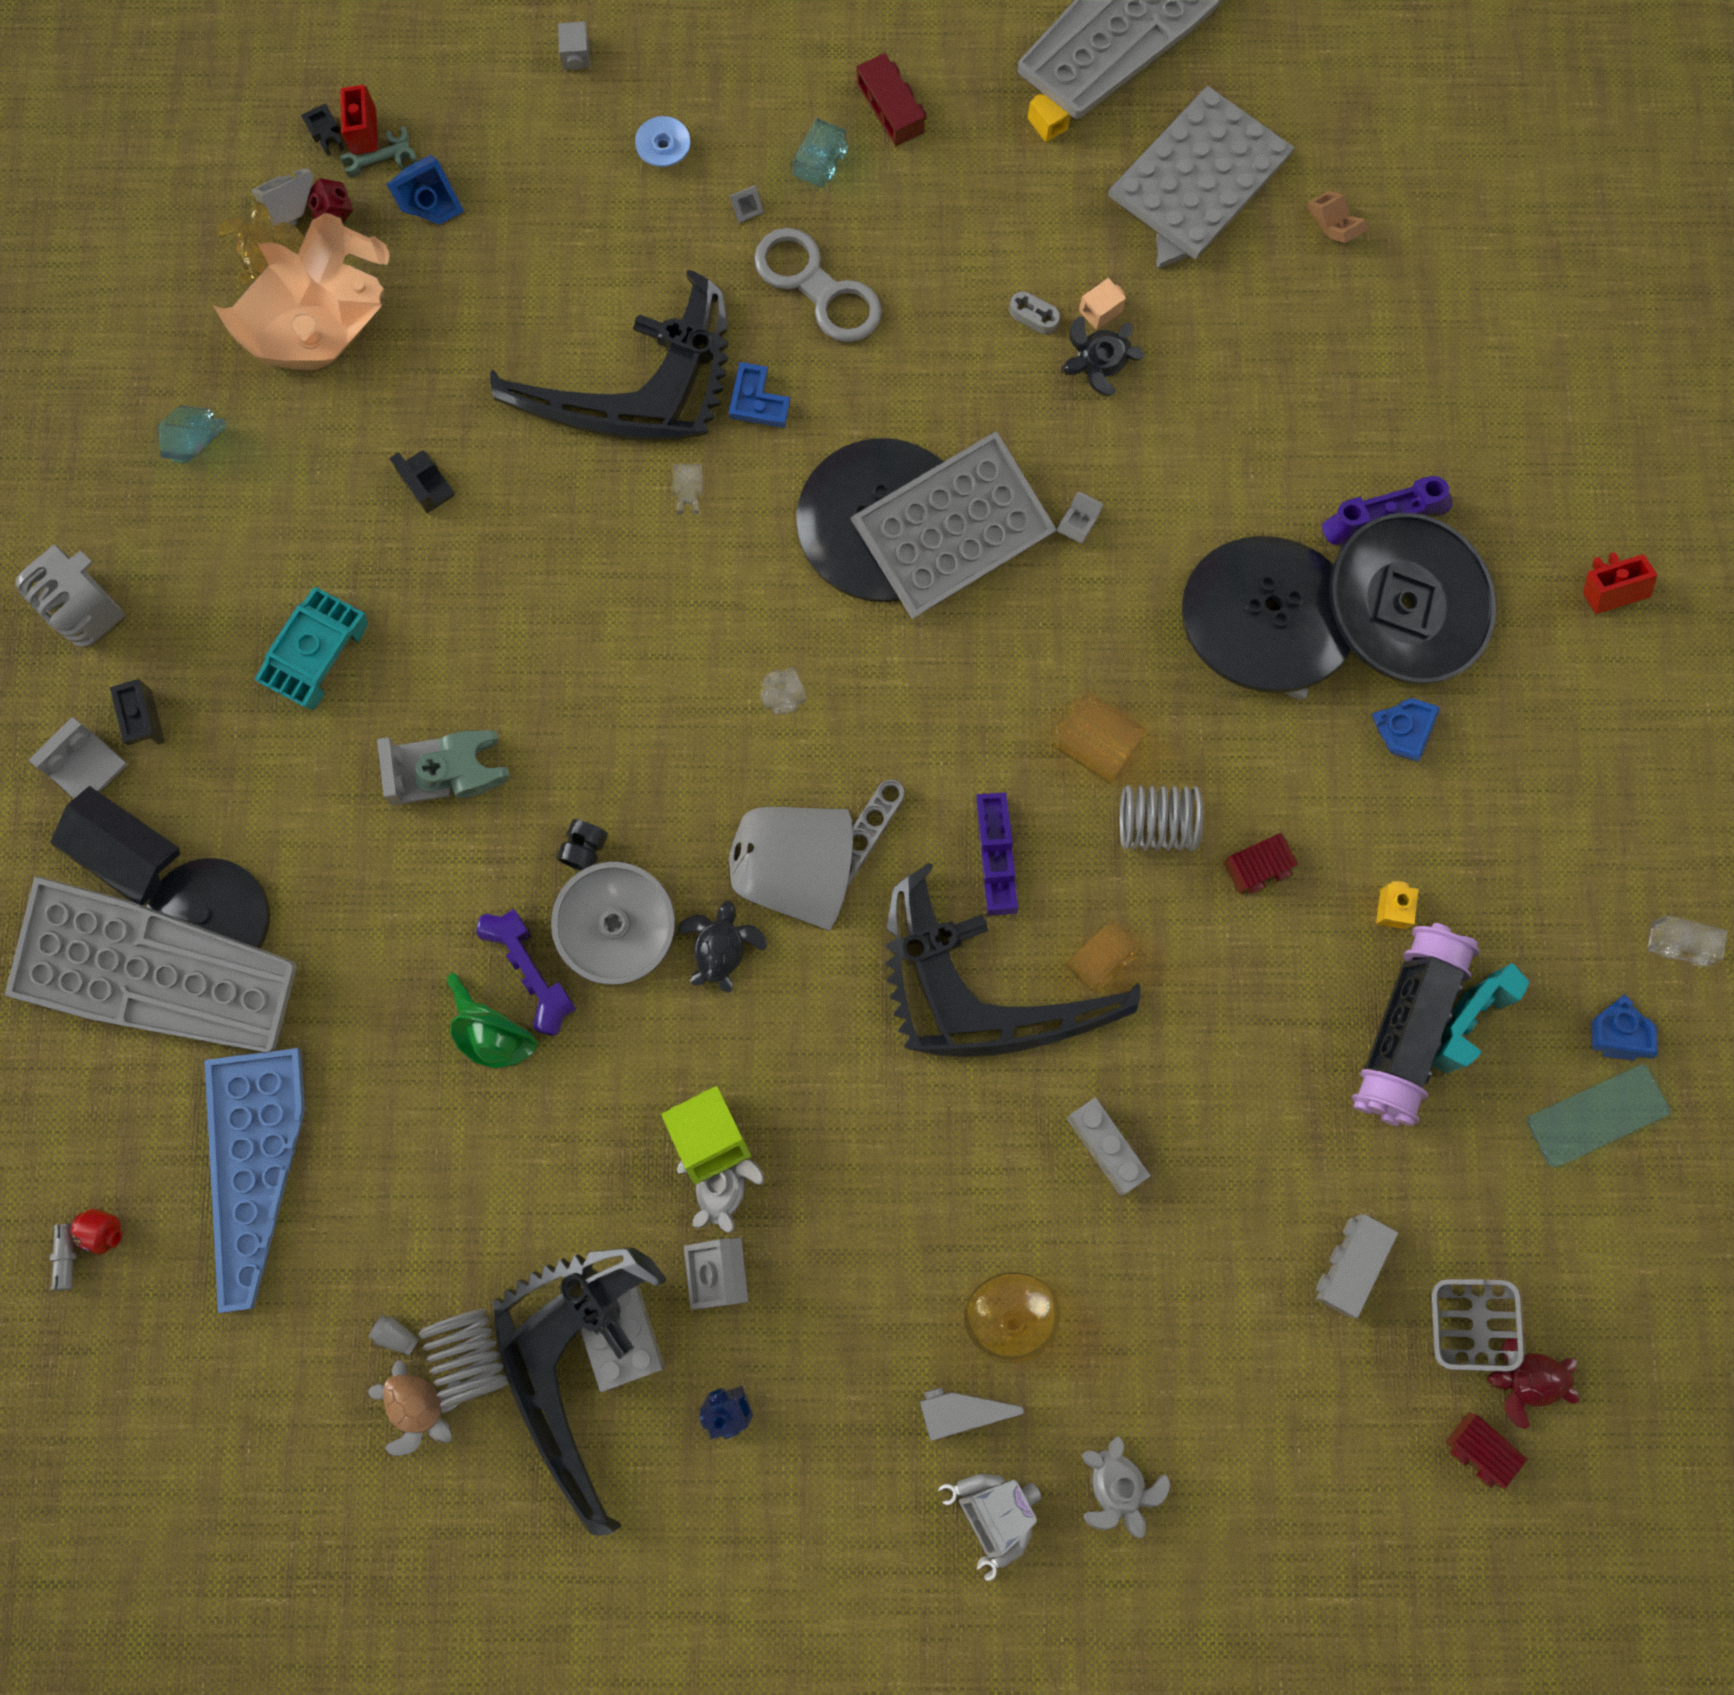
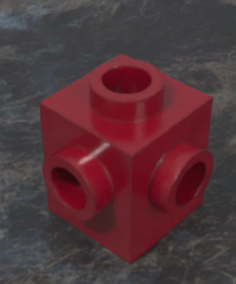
[307,178,354,223]

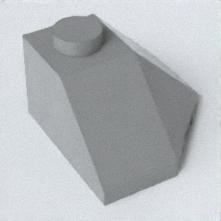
[251,168,314,229]

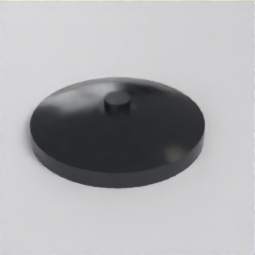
[147,858,270,949]

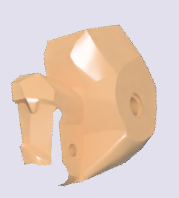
[213,213,390,370]

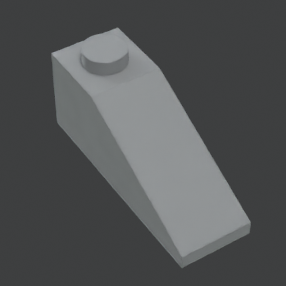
[919,1387,1024,1441]

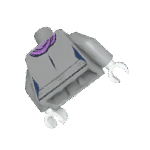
[938,1474,1041,1580]

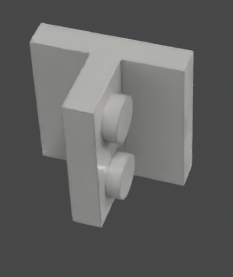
[684,1238,748,1310]

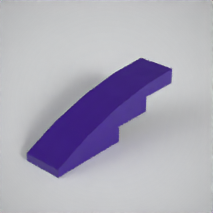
[976,792,1018,916]

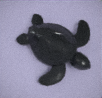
[1062,316,1144,396]
[678,900,767,993]

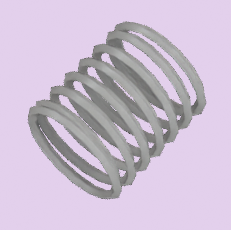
[1120,784,1203,852]
[418,1308,508,1408]

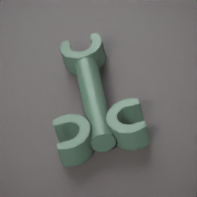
[340,126,418,178]

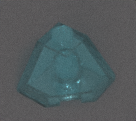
[158,405,226,463]

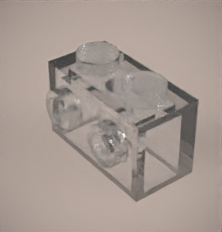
[1648,915,1728,967]

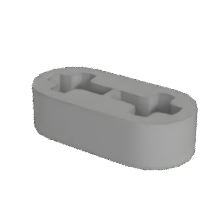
[1009,292,1060,334]

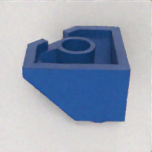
[387,155,464,224]

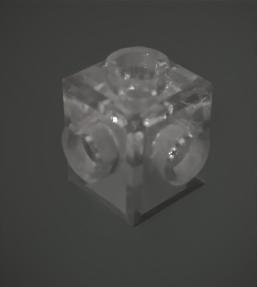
[759,667,807,716]

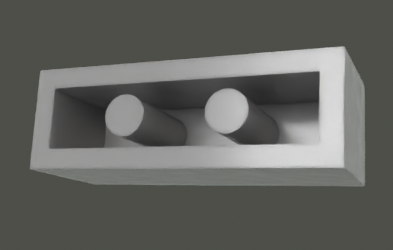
[1066,1097,1150,1196]
[1316,1214,1398,1318]

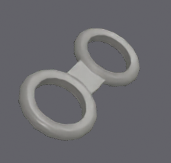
[754,228,882,342]

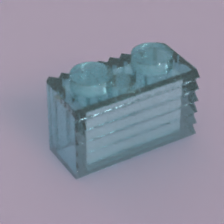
[792,118,848,188]

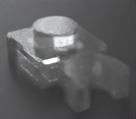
[673,464,703,514]

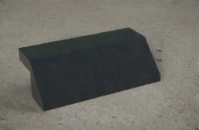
[50,786,181,906]

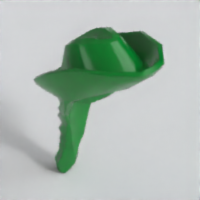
[447,972,538,1069]

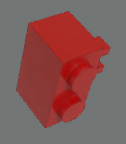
[1583,552,1658,614]

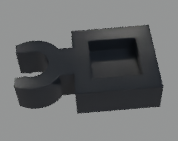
[301,103,344,156]

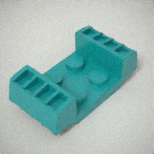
[254,586,368,710]
[1432,963,1529,1074]

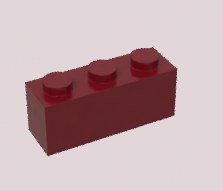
[856,53,927,147]

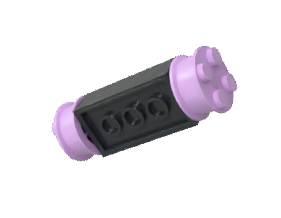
[1351,923,1480,1127]

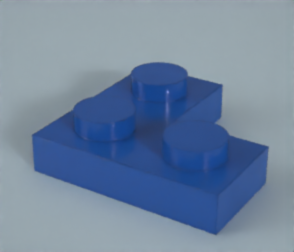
[729,362,790,428]

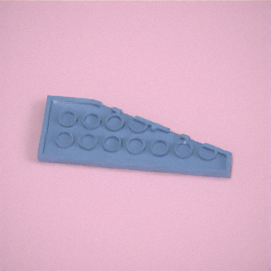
[204,1048,305,1313]

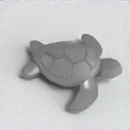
[677,1159,764,1233]
[1083,1437,1170,1538]

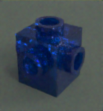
[699,1386,754,1440]

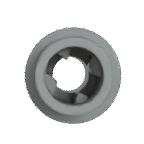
[368,1314,419,1356]

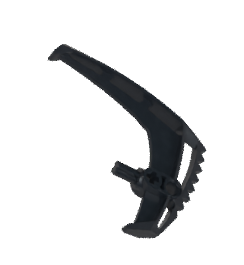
[490,270,728,441]
[885,863,1140,1057]
[493,1247,666,1536]

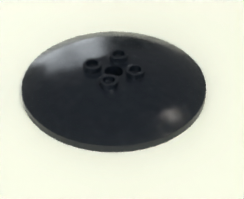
[797,438,943,602]
[1330,513,1496,684]
[1182,536,1351,693]

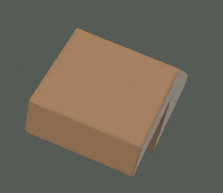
[1306,191,1368,243]

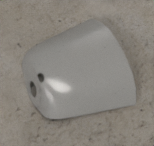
[729,807,853,931]

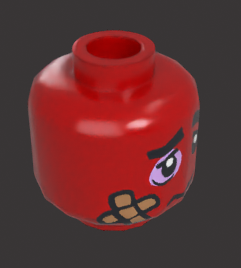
[70,1208,123,1255]

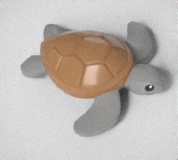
[368,1361,462,1456]

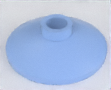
[635,116,690,167]

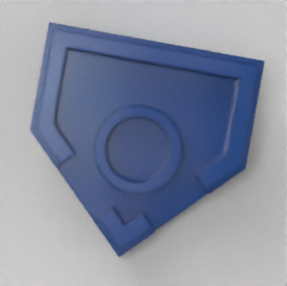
[1372,698,1440,763]
[1591,994,1658,1061]

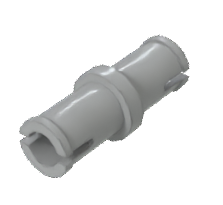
[50,1224,77,1291]

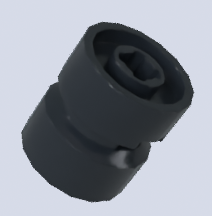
[556,819,608,871]

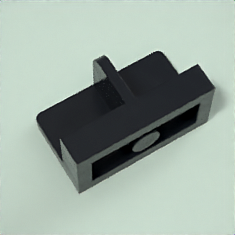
[389,451,455,513]
[110,679,165,746]

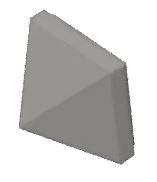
[730,185,764,223]

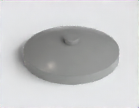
[551,862,675,984]

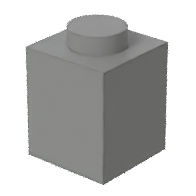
[558,22,590,70]

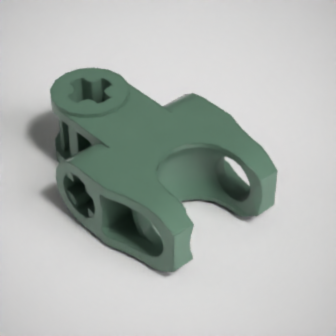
[414,730,510,798]

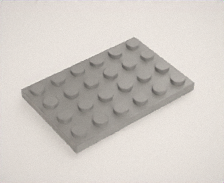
[1108,86,1295,260]
[851,431,1057,619]

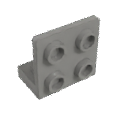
[29,717,127,798]
[377,737,451,806]

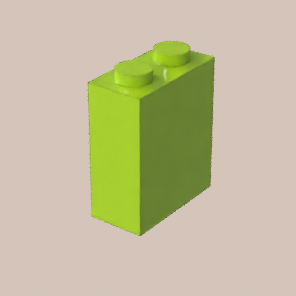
[661,1086,751,1185]

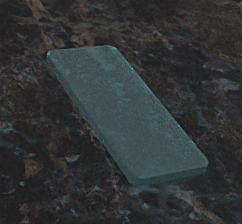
[1527,1065,1670,1167]

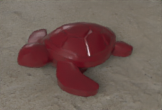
[1486,1331,1579,1429]

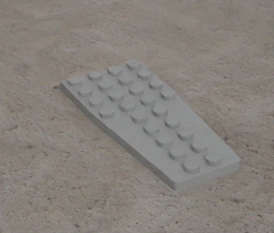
[1017,0,1225,119]
[5,876,297,1052]

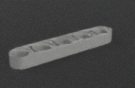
[846,780,904,890]

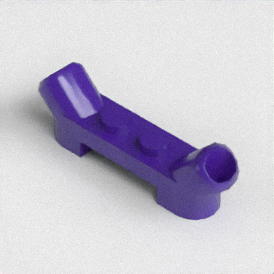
[1322,476,1453,546]
[476,908,576,1036]

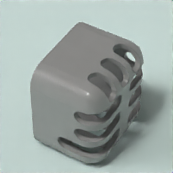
[16,544,127,647]
[1432,1279,1525,1371]

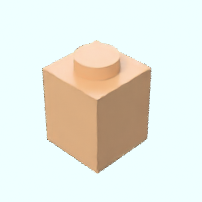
[1079,278,1126,331]

